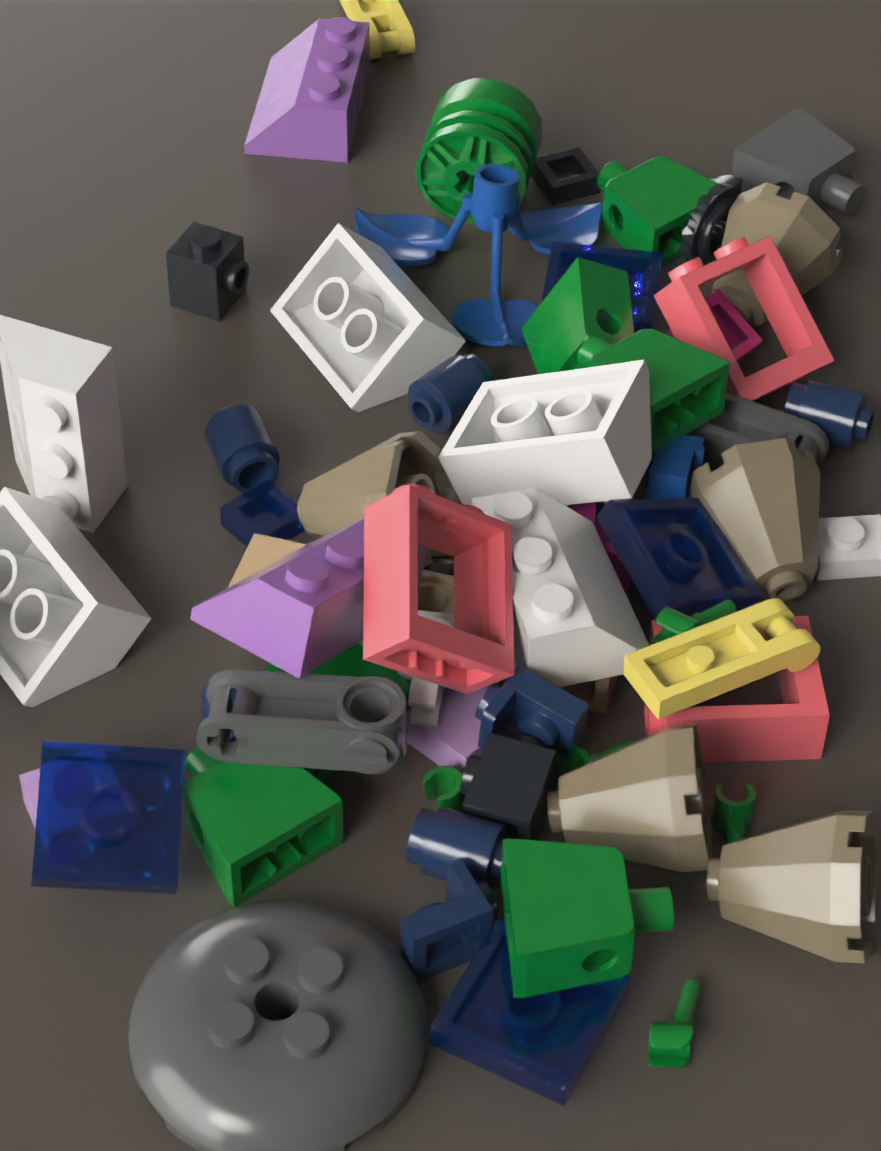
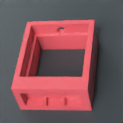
[653,236,835,402]
[363,484,514,695]
[644,616,830,763]

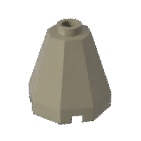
[712,182,842,327]
[297,431,459,568]
[686,438,820,602]
[547,723,714,873]
[707,810,878,964]

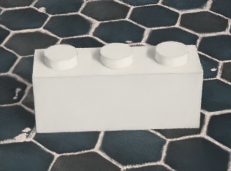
[270,223,466,412]
[0,315,128,533]
[438,360,652,506]
[0,487,152,707]
[471,487,649,687]

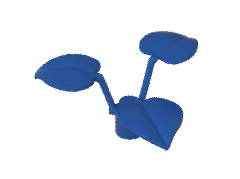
[354,164,602,348]

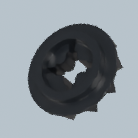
[680,184,741,265]

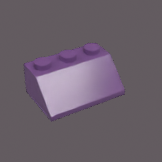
[244,17,370,163]
[190,518,428,679]

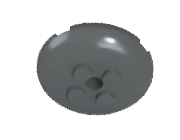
[128,900,428,1151]

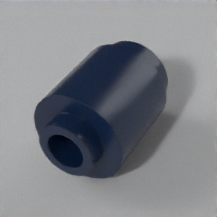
[408,354,494,433]
[784,380,875,451]
[205,404,280,493]
[406,806,508,889]

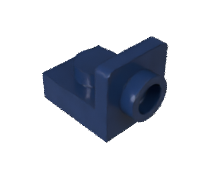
[475,665,589,760]
[401,860,499,982]

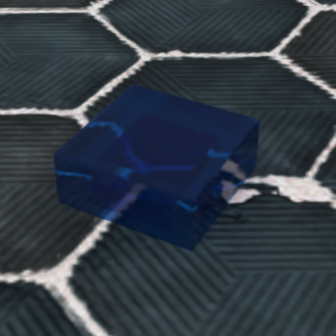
[220,480,305,547]

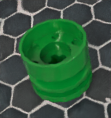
[415,78,542,223]

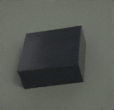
[531,147,601,205]

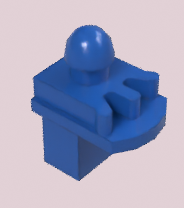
[645,433,705,510]

